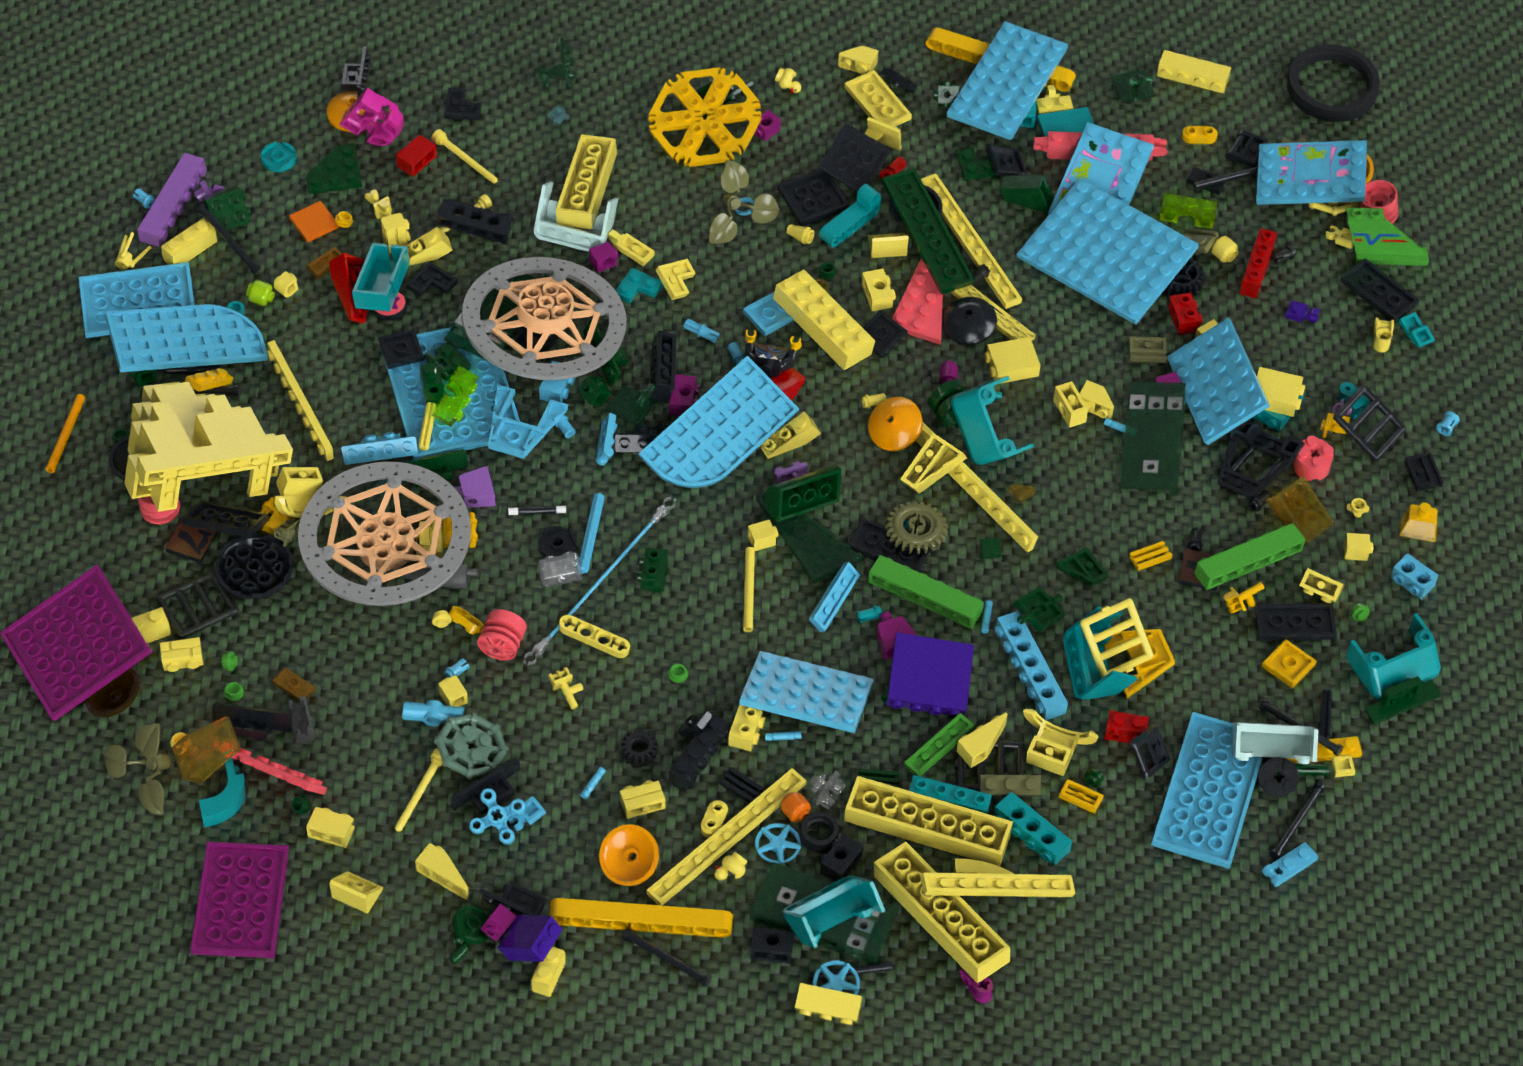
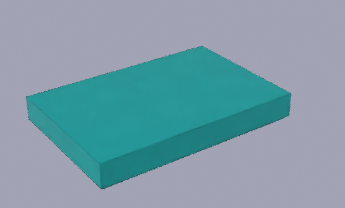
[1037,107,1094,137]

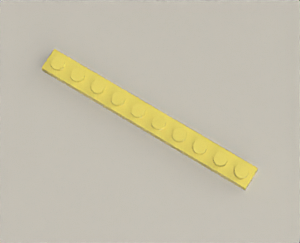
[921,173,1022,309]
[916,422,1038,552]
[646,768,806,906]

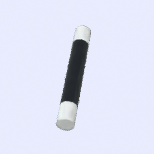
[508,506,566,515]

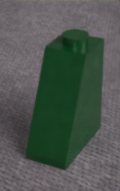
[999,175,1054,213]

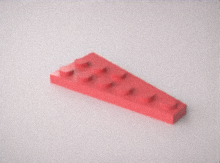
[212,741,327,795]

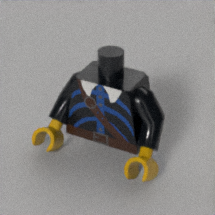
[745,330,802,377]

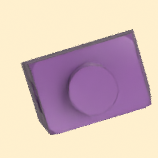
[454,466,496,508]

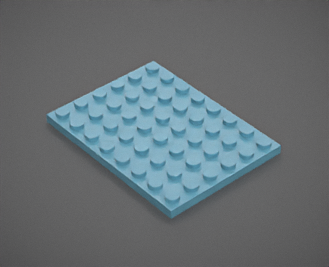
[1017,178,1199,325]
[380,319,520,460]

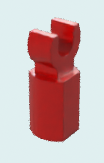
[879,156,907,180]

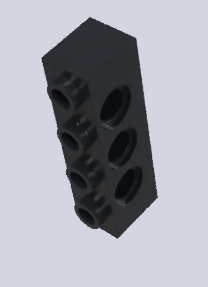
[437,198,513,244]
[649,330,676,403]

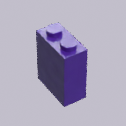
[497,915,563,962]

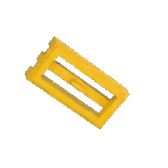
[1129,541,1172,571]
[1058,779,1104,814]

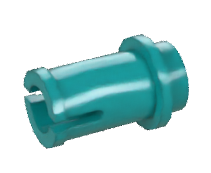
[856,605,882,623]

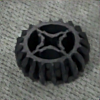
[1162,257,1205,297]

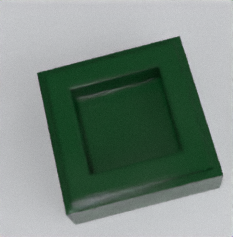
[980,538,1002,558]

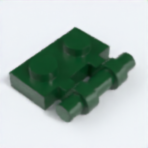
[424,341,471,381]

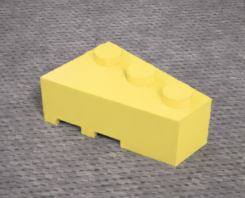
[900,433,967,494]

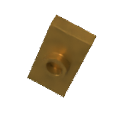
[306,247,342,279]
[272,668,316,701]

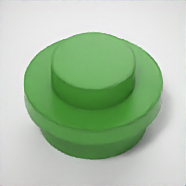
[1351,603,1370,622]
[222,651,238,671]
[668,664,688,683]
[224,682,244,701]

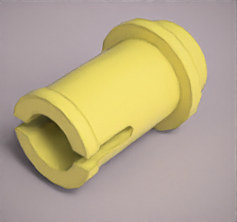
[862,393,886,409]

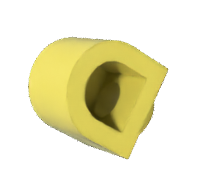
[274,271,298,297]

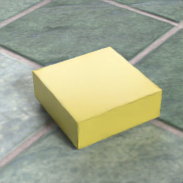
[1331,755,1356,777]

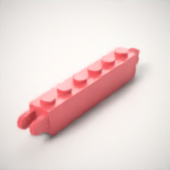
[1033,131,1167,162]

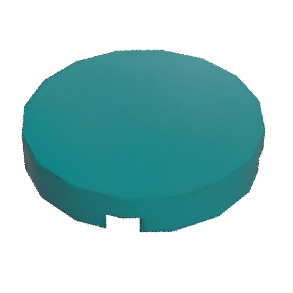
[261,142,297,172]

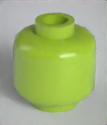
[246,280,275,306]

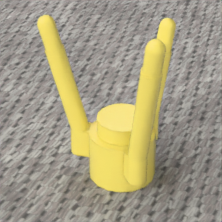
[115,232,151,270]

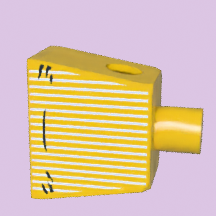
[1399,503,1438,542]

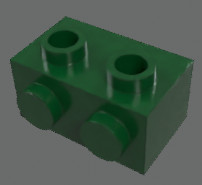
[637,548,668,592]

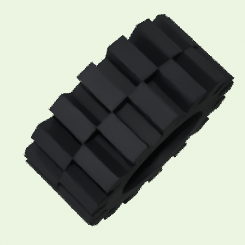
[621,729,657,768]

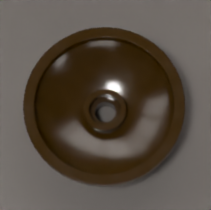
[85,668,140,717]

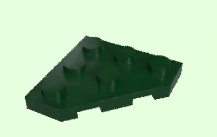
[306,143,362,194]

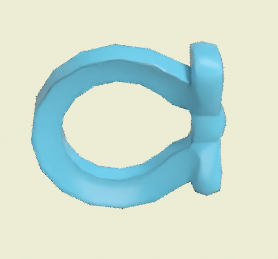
[735,197,754,216]

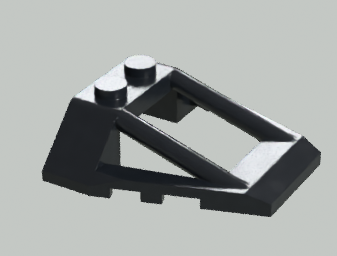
[1218,420,1305,499]

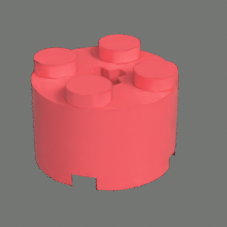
[1293,436,1334,481]

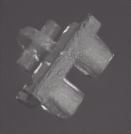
[810,770,846,809]

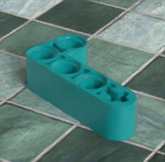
[819,184,881,247]

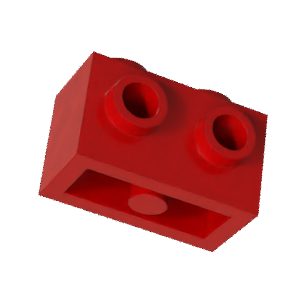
[396,135,437,177]
[1168,293,1203,335]
[1105,710,1149,746]

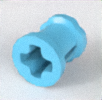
[1436,411,1460,436]

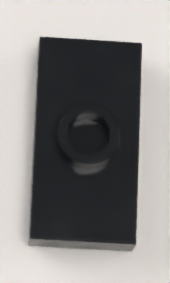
[881,67,918,91]
[1187,167,1226,195]
[678,711,712,736]

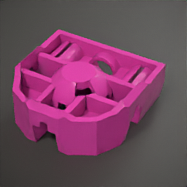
[339,88,404,146]

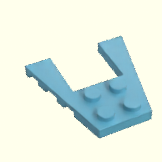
[488,385,568,459]

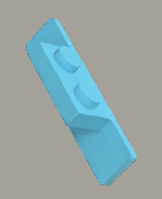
[341,432,419,465]

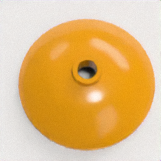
[327,90,373,132]
[868,397,923,451]
[599,824,659,886]

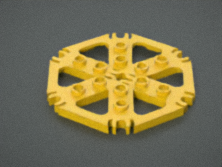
[648,67,762,167]

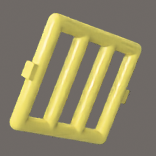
[1080,598,1154,679]

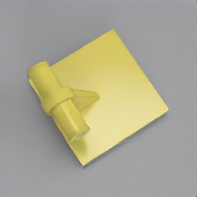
[865,117,902,151]

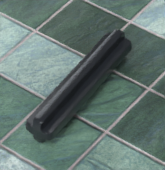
[1319,690,1332,739]

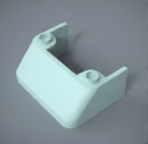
[534,181,618,252]
[1232,722,1318,764]

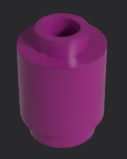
[939,361,958,385]

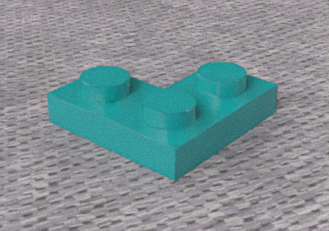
[615,268,664,304]

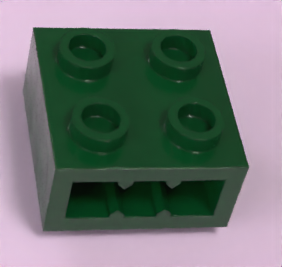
[202,186,252,234]

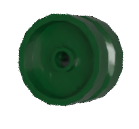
[928,380,967,427]

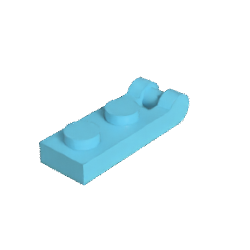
[596,413,617,466]
[1262,842,1319,887]

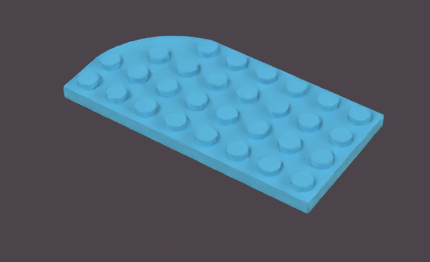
[105,304,268,372]
[638,356,799,488]

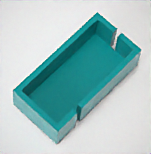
[352,243,410,312]

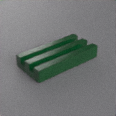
[858,768,899,788]

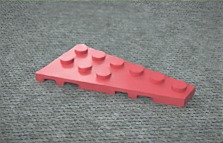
[892,258,943,345]

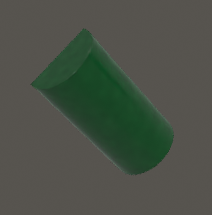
[765,465,842,522]

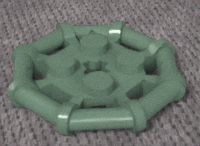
[434,712,509,780]

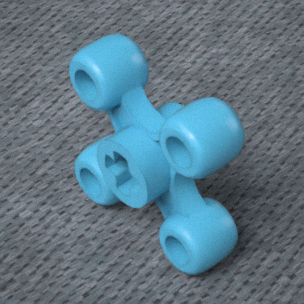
[469,788,526,845]

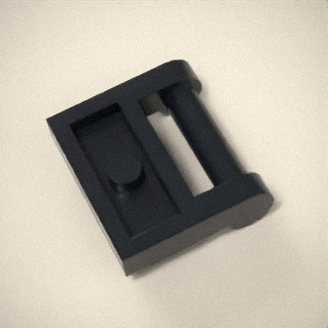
[1225,130,1268,167]
[1128,725,1171,778]

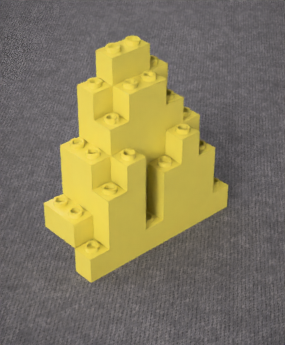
[124,381,293,512]

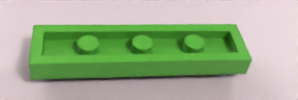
[904,713,975,777]

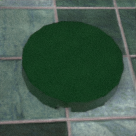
[452,905,489,944]

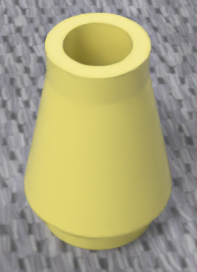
[786,224,815,244]

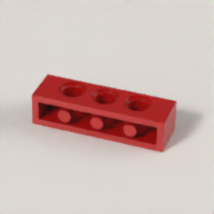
[1240,228,1277,299]

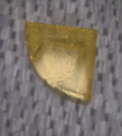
[1009,484,1036,503]

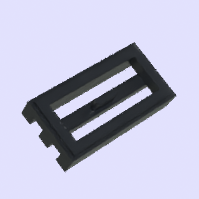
[719,767,764,804]

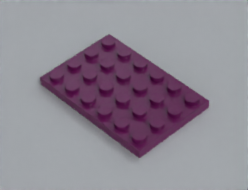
[191,842,290,958]

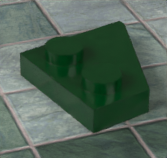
[1056,547,1108,587]

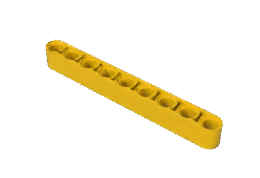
[926,27,1076,92]
[549,898,733,937]

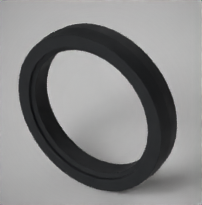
[1287,44,1380,122]

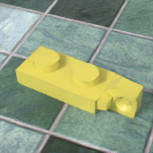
[608,229,655,266]

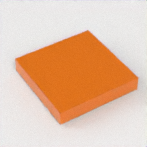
[289,201,339,243]

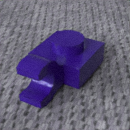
[1285,300,1320,323]

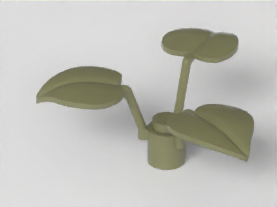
[709,160,780,244]
[104,723,170,815]

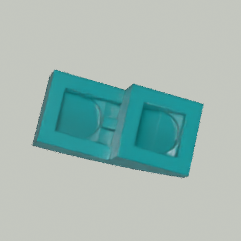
[1398,312,1435,348]

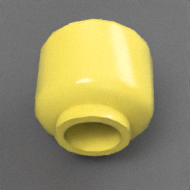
[1211,236,1238,263]

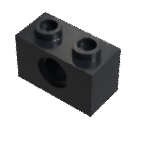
[819,834,864,882]
[750,927,795,964]

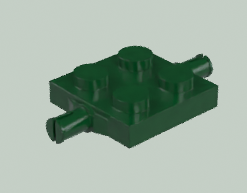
[1013,587,1066,633]

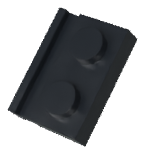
[1404,453,1443,491]

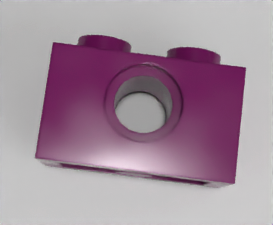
[670,374,700,416]

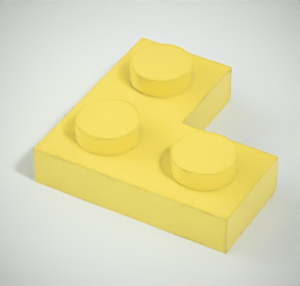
[656,259,696,300]

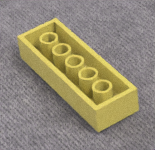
[556,134,617,230]
[773,269,875,370]

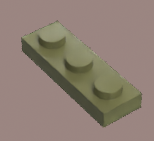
[980,775,1041,797]

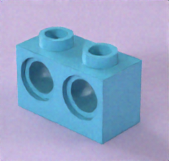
[1391,553,1438,600]

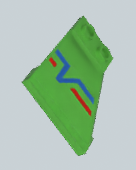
[1346,208,1429,266]

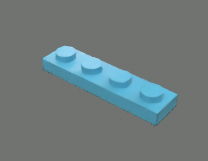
[809,562,860,632]

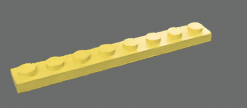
[266,340,334,461]
[920,873,1076,897]

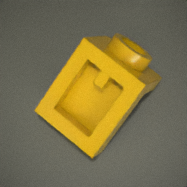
[1320,413,1350,438]

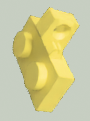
[1036,85,1074,115]

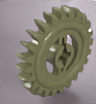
[885,501,948,554]

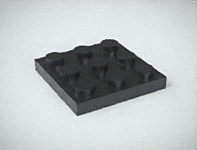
[818,123,891,193]
[777,170,849,226]

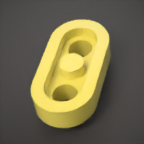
[701,800,728,838]

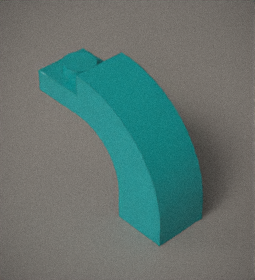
[199,758,246,827]

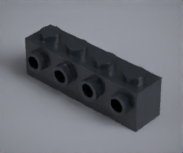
[669,713,730,792]

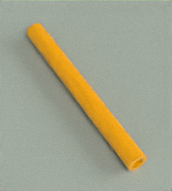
[45,394,86,473]

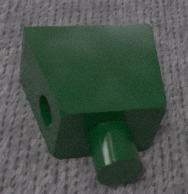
[419,363,445,406]

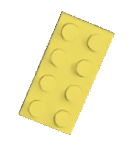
[844,70,912,126]

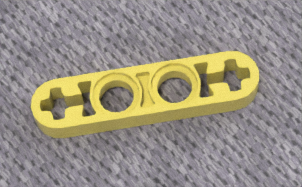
[559,615,630,658]

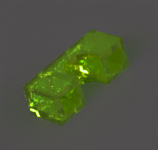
[1160,193,1217,229]
[432,366,478,427]

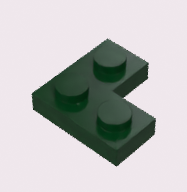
[956,148,995,181]

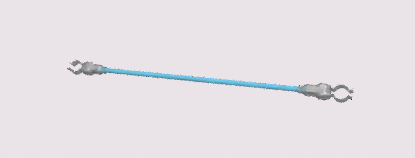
[523,497,676,666]

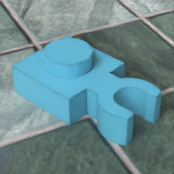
[508,796,546,831]

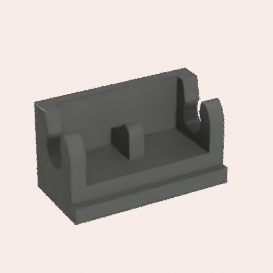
[287,695,315,744]

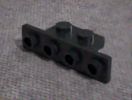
[341,46,370,97]
[615,424,668,452]
[212,702,292,740]
[450,757,520,814]
[479,881,548,915]

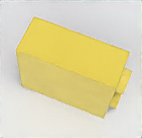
[984,337,1040,384]
[1257,367,1305,417]

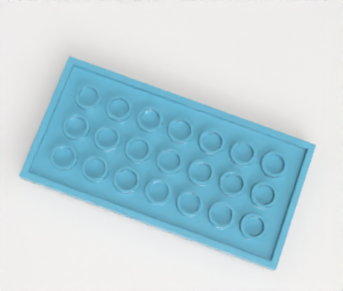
[947,21,1068,140]
[1151,712,1263,869]

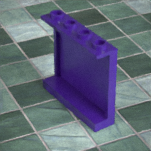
[886,632,974,718]

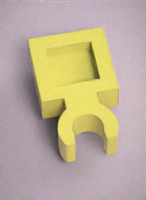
[1326,226,1354,249]

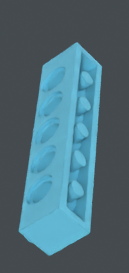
[995,611,1068,720]

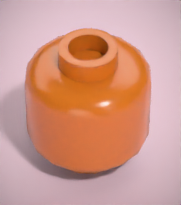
[781,792,811,822]

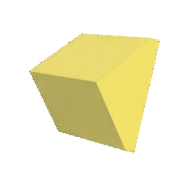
[868,233,908,258]
[330,871,383,914]

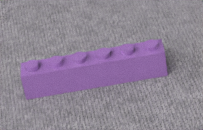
[137,153,207,247]

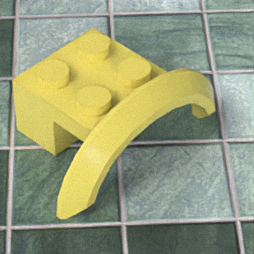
[274,467,347,518]
[1023,709,1098,776]

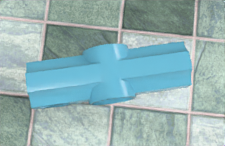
[402,700,464,726]

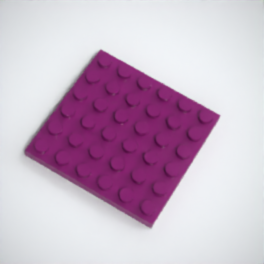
[0,564,153,721]

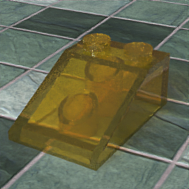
[1266,476,1335,544]
[172,716,241,784]

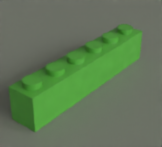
[1194,523,1306,591]
[868,555,984,629]

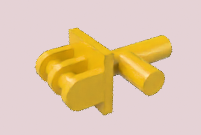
[1223,582,1264,613]

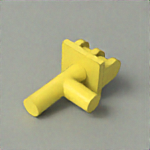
[365,190,392,219]
[548,667,583,709]

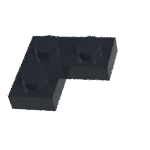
[444,88,482,121]
[406,261,458,297]

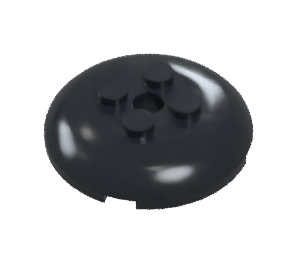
[215,533,293,600]

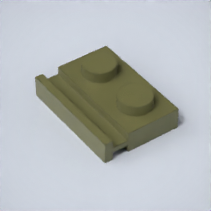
[1182,228,1219,254]
[1129,336,1167,363]

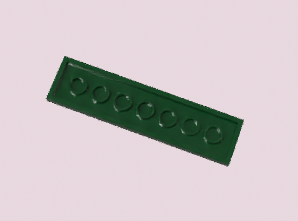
[882,168,975,294]

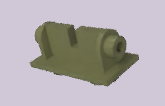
[274,518,301,547]

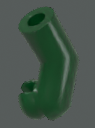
[449,935,469,965]

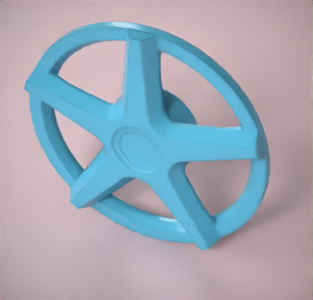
[755,823,801,864]
[813,961,860,995]

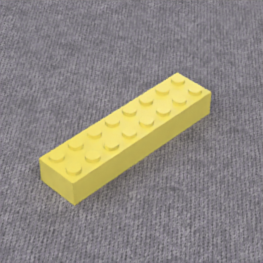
[844,776,1013,867]
[874,842,1010,983]

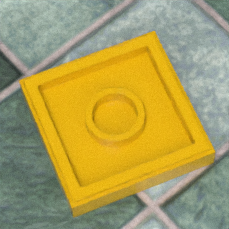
[1261,639,1317,689]

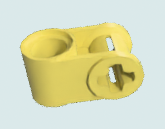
[1373,317,1394,352]

